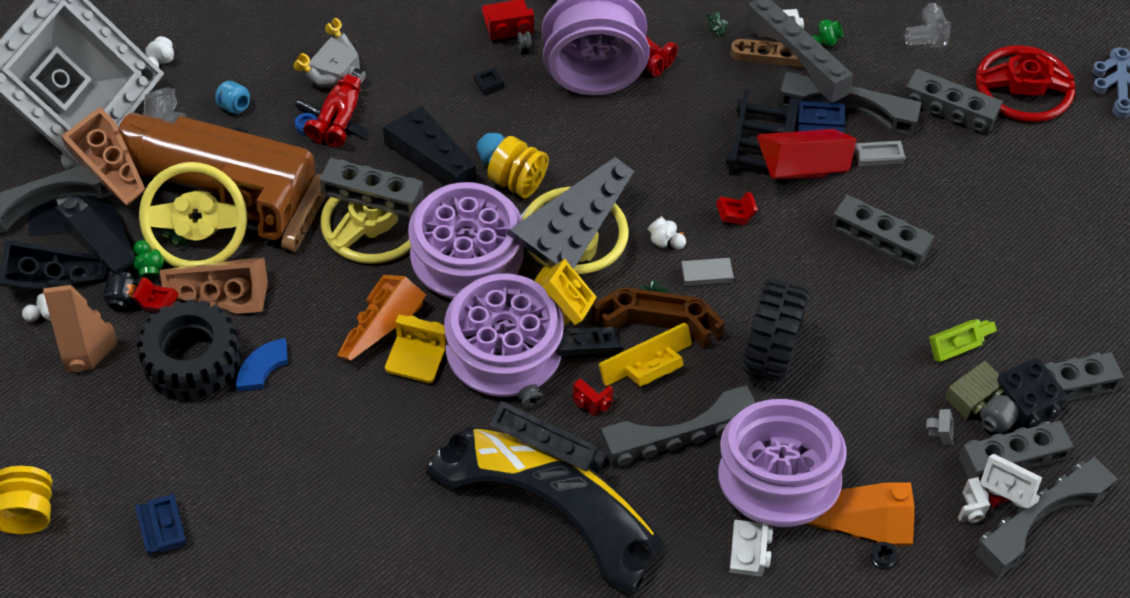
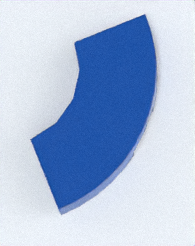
[236,338,288,391]

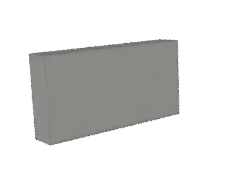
[854,141,906,167]
[681,258,734,286]

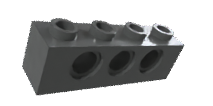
[904,69,1003,135]
[320,158,424,218]
[831,195,934,270]
[1044,352,1124,401]
[959,421,1074,482]

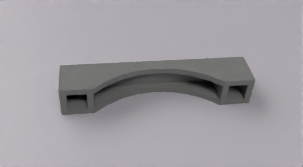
[746,0,853,103]
[778,71,922,137]
[0,165,114,233]
[600,385,756,467]
[976,457,1118,578]

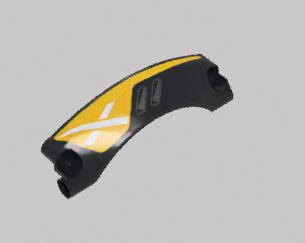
[426,427,663,597]

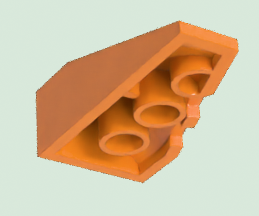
[337,275,426,361]
[805,482,915,546]

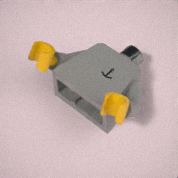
[294,18,366,88]

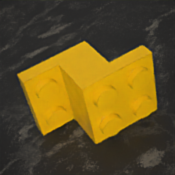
[534,259,597,325]

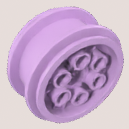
[542,0,650,95]
[408,182,523,299]
[444,274,564,397]
[718,399,846,527]

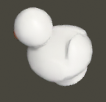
[146,36,174,68]
[647,216,686,250]
[22,293,51,322]

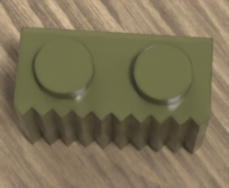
[945,361,1006,419]

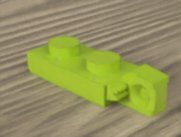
[929,319,997,362]

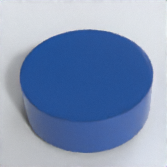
[295,113,317,136]

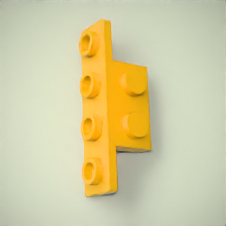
[599,323,692,387]

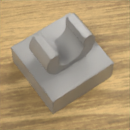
[926,409,954,446]

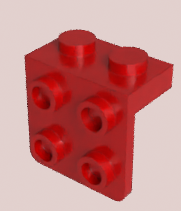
[482,0,534,40]

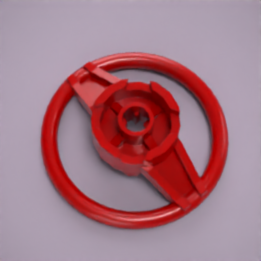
[976,45,1075,122]

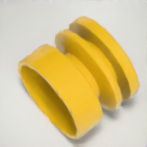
[487,136,549,198]
[0,466,53,535]

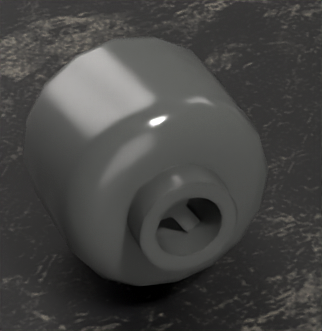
[980,395,1019,433]

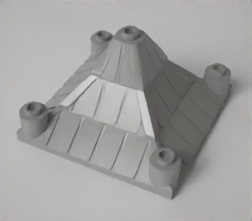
[0,0,164,170]

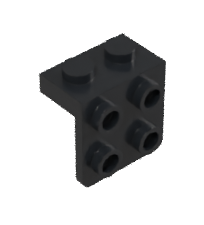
[997,358,1068,429]

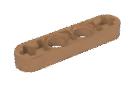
[730,39,805,68]
[281,174,326,252]

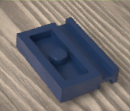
[797,101,845,133]
[135,494,187,556]

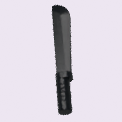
[295,98,368,140]

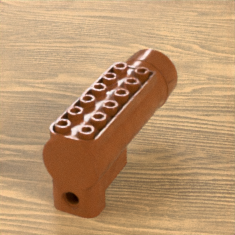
[118,113,315,240]

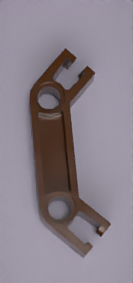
[591,287,725,349]

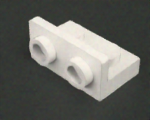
[980,454,1042,509]
[729,520,773,577]

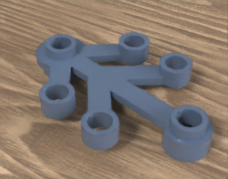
[1092,48,1130,119]

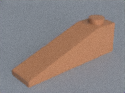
[61,107,145,206]
[160,258,268,314]
[44,285,118,372]

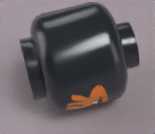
[103,272,139,311]

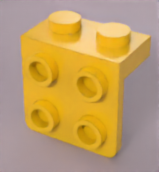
[385,314,447,383]

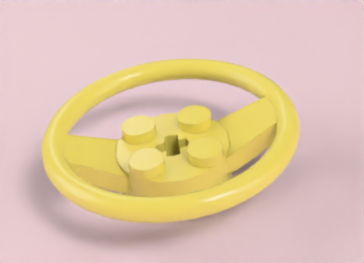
[139,162,247,268]
[522,187,629,274]
[321,197,411,264]

